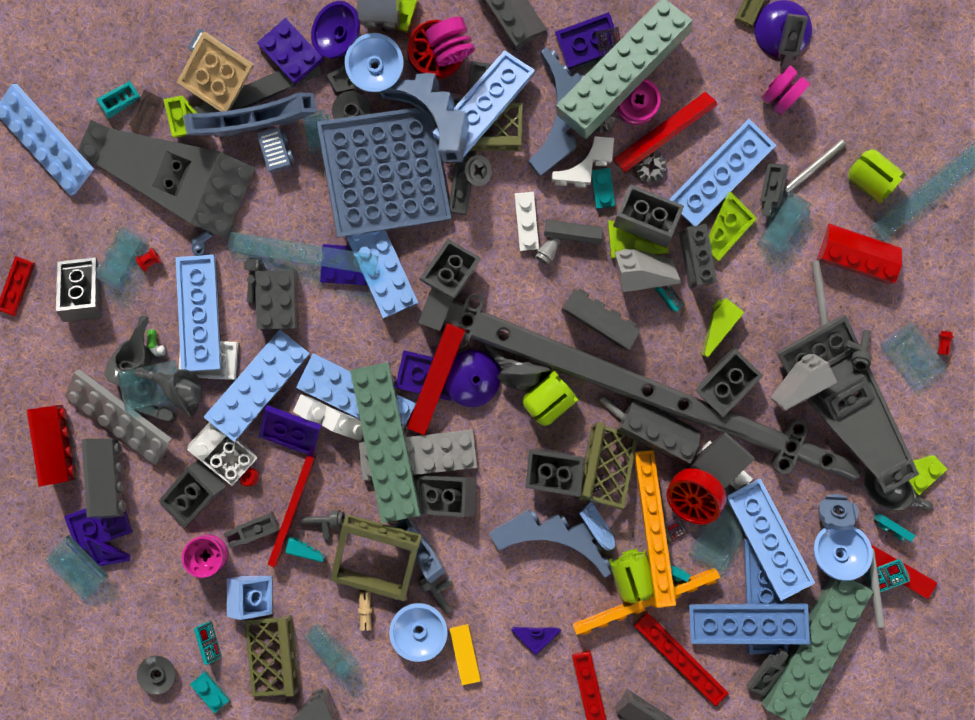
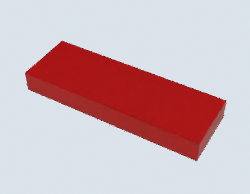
[0,256,35,316]

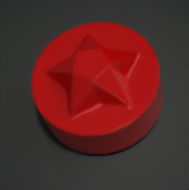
[239,467,259,487]

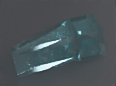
[304,623,359,680]

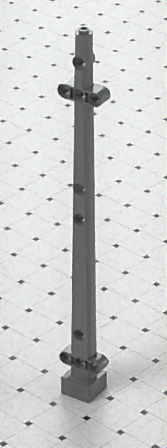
[418,288,862,481]

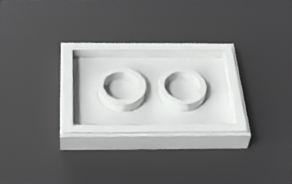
[179,341,239,380]

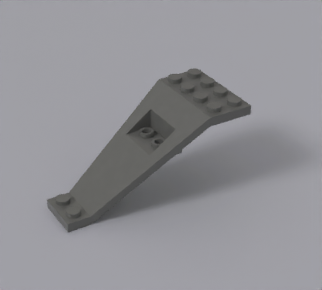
[78,120,255,238]
[776,315,919,494]

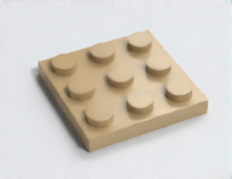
[177,32,254,112]

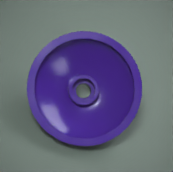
[754,0,812,58]
[311,1,360,59]
[445,350,500,407]

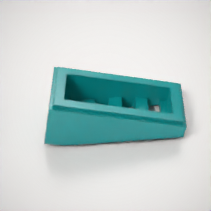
[96,81,141,119]
[286,536,326,562]

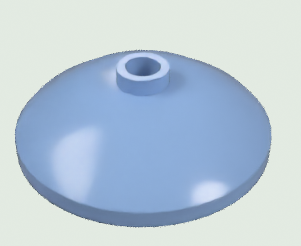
[345,33,403,92]
[813,526,873,581]
[389,603,447,662]

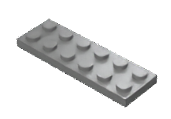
[64,369,172,465]
[359,430,477,481]

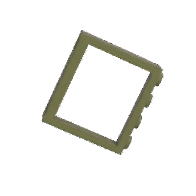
[330,514,422,601]

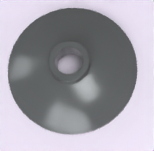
[332,91,370,119]
[137,655,176,694]

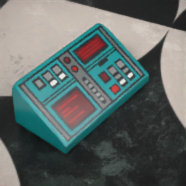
[654,285,684,312]
[864,559,910,592]
[194,621,222,665]

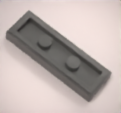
[544,219,603,244]

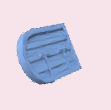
[579,501,615,551]

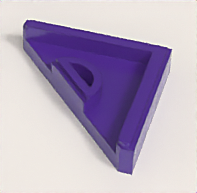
[83,537,131,567]
[511,627,561,655]

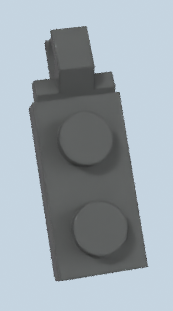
[778,14,808,69]
[760,163,789,218]
[747,646,788,696]

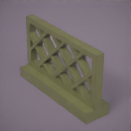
[454,102,523,152]
[577,422,637,510]
[244,615,300,697]

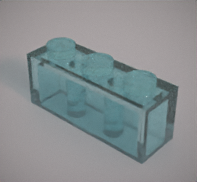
[757,192,811,255]
[95,226,148,289]

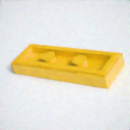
[450,624,481,685]

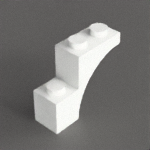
[551,136,614,188]
[293,394,363,441]

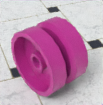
[760,65,811,116]
[616,79,661,125]

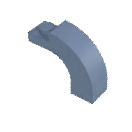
[392,518,446,583]

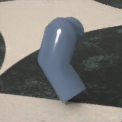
[192,230,213,256]

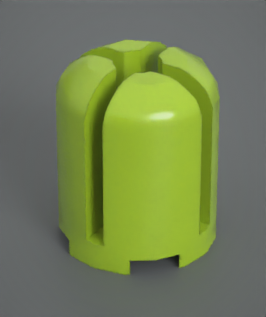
[848,149,907,204]
[523,371,579,426]
[609,549,653,603]

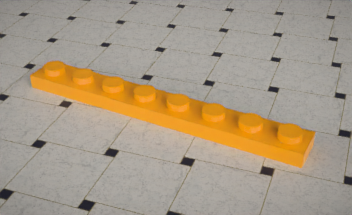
[634,450,676,608]
[573,568,720,635]

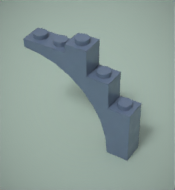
[528,47,584,178]
[380,73,470,162]
[183,93,317,137]
[489,508,611,577]

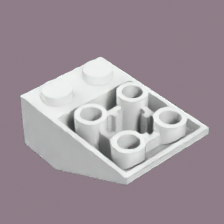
[187,422,258,486]

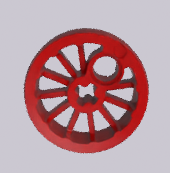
[407,20,464,80]
[666,468,727,525]

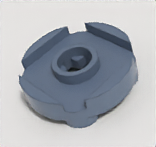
[818,494,859,531]

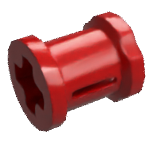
[135,247,162,272]

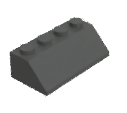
[482,0,547,51]
[561,289,640,350]
[617,399,701,466]
[82,438,126,519]
[615,689,675,720]

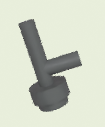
[244,257,264,303]
[844,330,872,371]
[300,510,345,539]
[418,575,453,614]

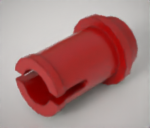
[937,331,954,355]

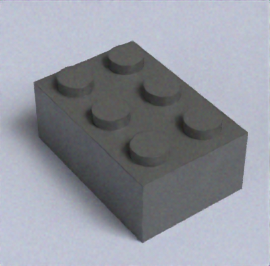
[613,184,684,248]
[255,270,299,330]

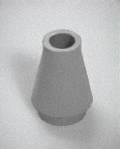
[535,237,561,265]

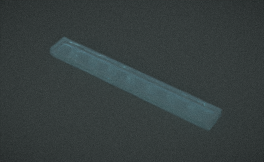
[870,142,975,241]
[227,232,379,275]

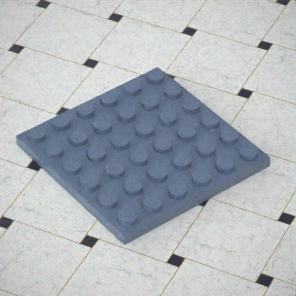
[316,107,451,238]

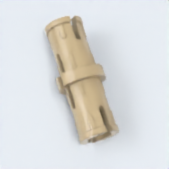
[358,590,373,631]

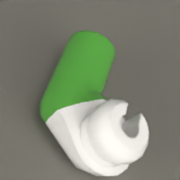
[147,329,166,357]

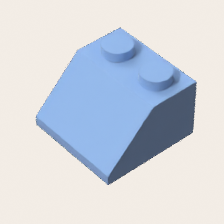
[227,576,272,620]

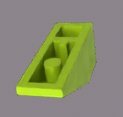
[702,298,744,357]

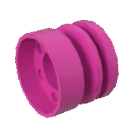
[425,16,475,66]
[182,534,228,578]

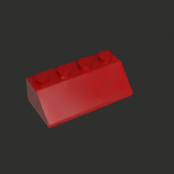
[816,224,902,284]
[26,405,76,487]

